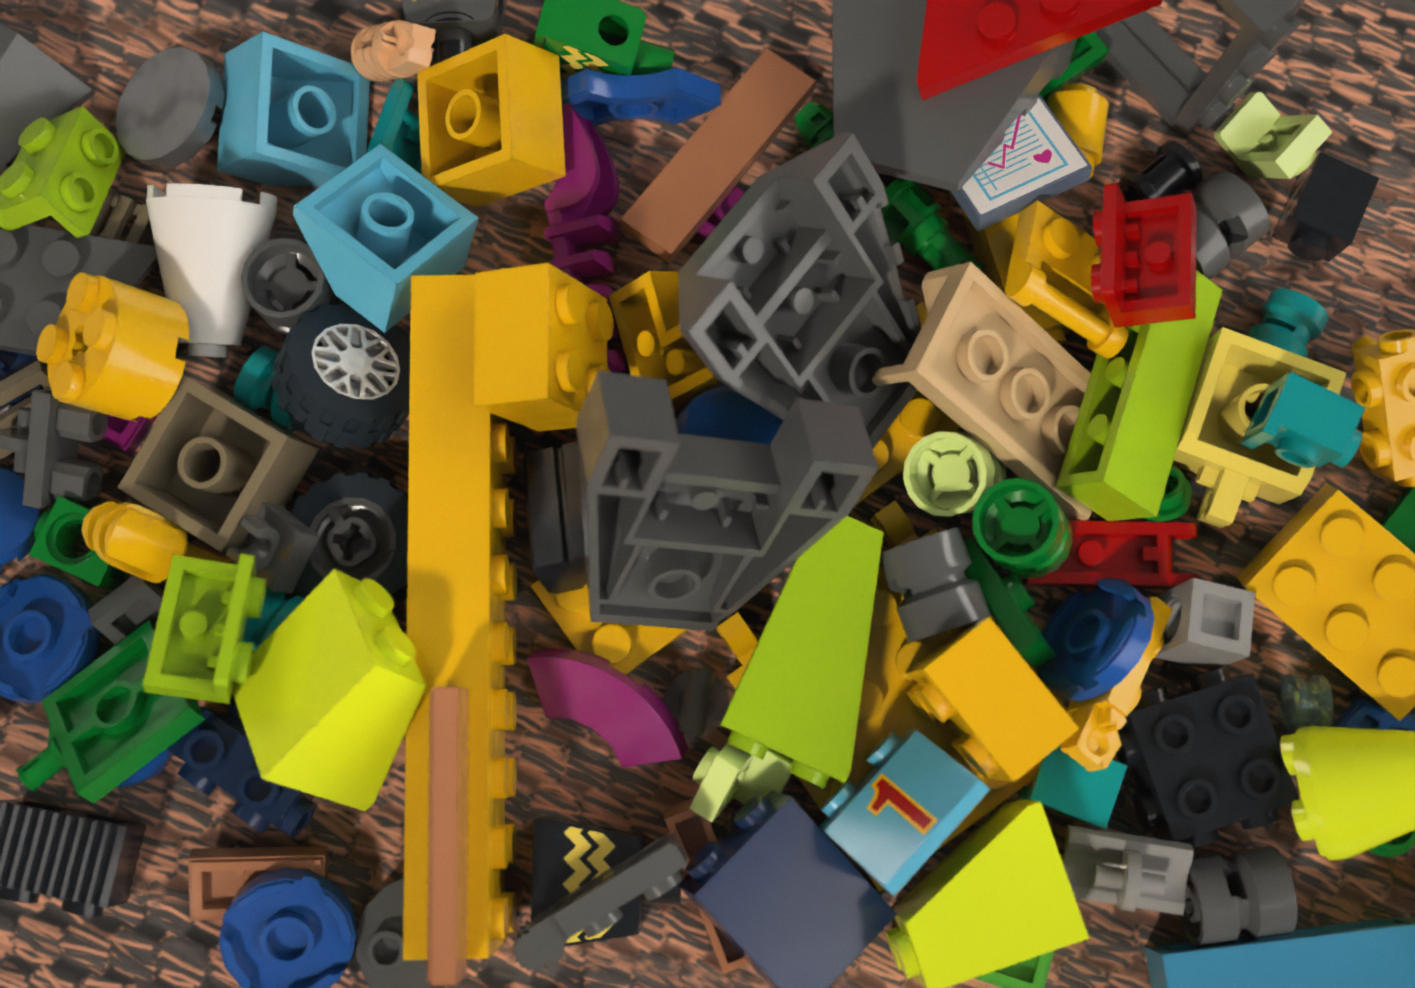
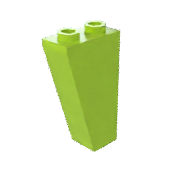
[720,515,884,789]

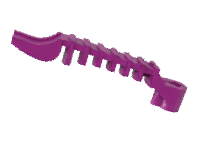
[544,103,629,374]

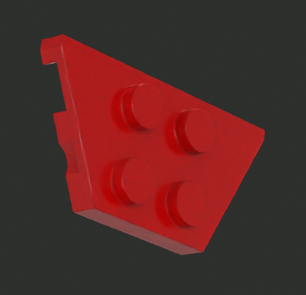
[916,0,1162,101]

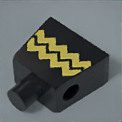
[531,816,682,946]

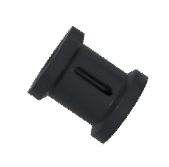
[1118,140,1203,202]

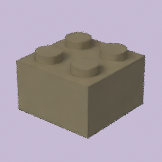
[117,375,319,553]

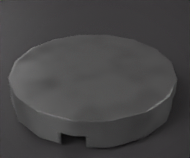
[115,47,225,168]

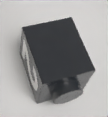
[1271,152,1379,262]

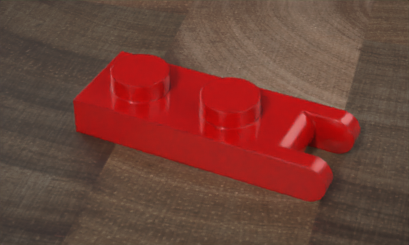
[1023,520,1199,589]

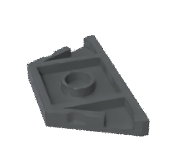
[0,225,160,356]

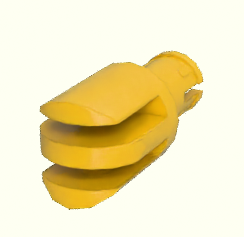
[81,502,232,583]

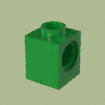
[28,496,130,591]

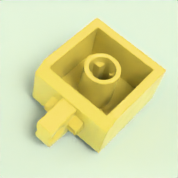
[1172,327,1346,529]

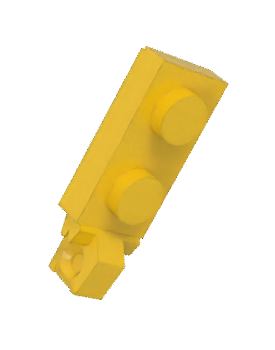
[1060,596,1173,772]

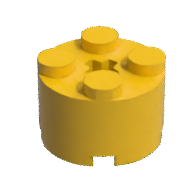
[36,272,189,422]

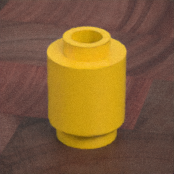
[1046,83,1109,178]

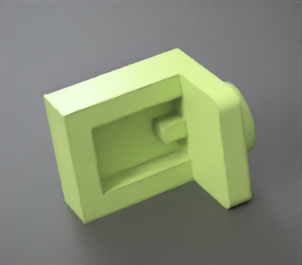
[1214,92,1332,179]
[689,744,793,823]

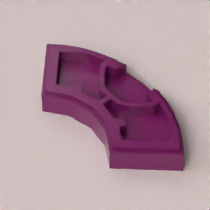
[527,648,689,767]

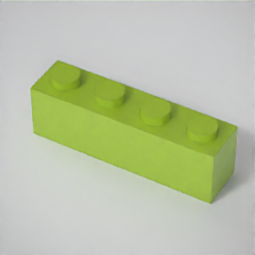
[1056,270,1222,521]

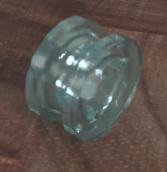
[1280,674,1333,732]

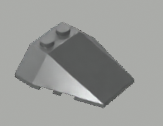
[678,132,921,449]

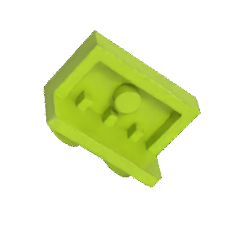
[0,106,126,238]
[143,553,267,704]

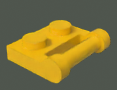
[1004,200,1129,359]

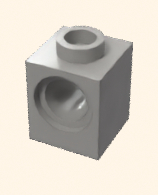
[1155,578,1255,670]

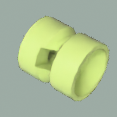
[903,431,1007,517]

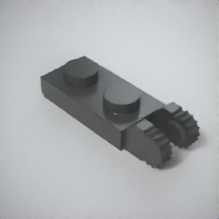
[512,832,688,972]

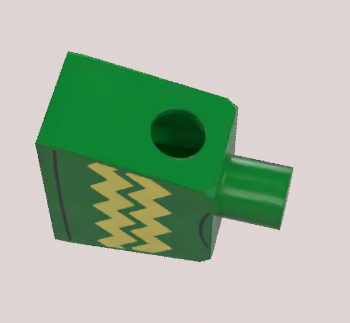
[534,0,675,81]

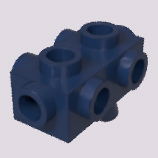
[167,693,317,838]

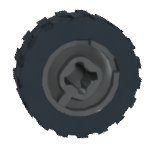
[292,472,408,604]

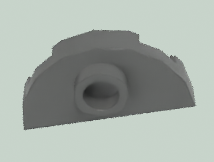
[356,878,435,988]

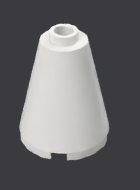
[146,183,277,358]

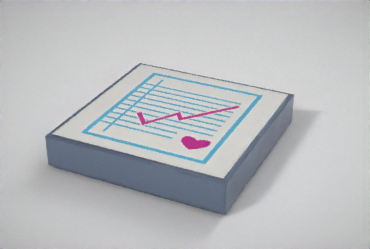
[951,94,1092,231]

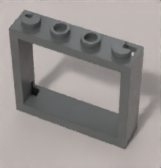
[1094,0,1305,138]

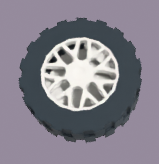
[272,302,410,449]

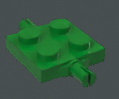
[16,620,205,804]

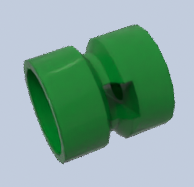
[972,478,1073,579]

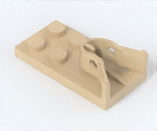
[872,262,1092,520]

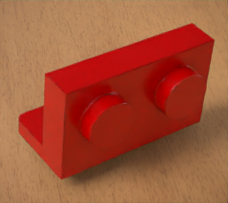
[1091,182,1196,328]

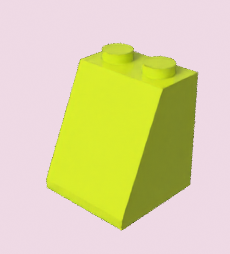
[232,569,427,811]
[885,798,1089,988]

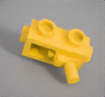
[1351,329,1415,487]

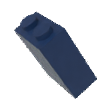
[678,790,897,988]

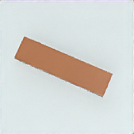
[620,48,816,264]
[427,686,469,986]

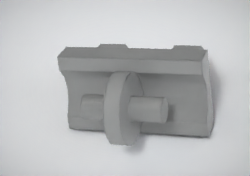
[1062,825,1194,916]

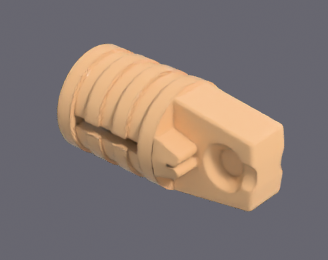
[351,20,436,82]

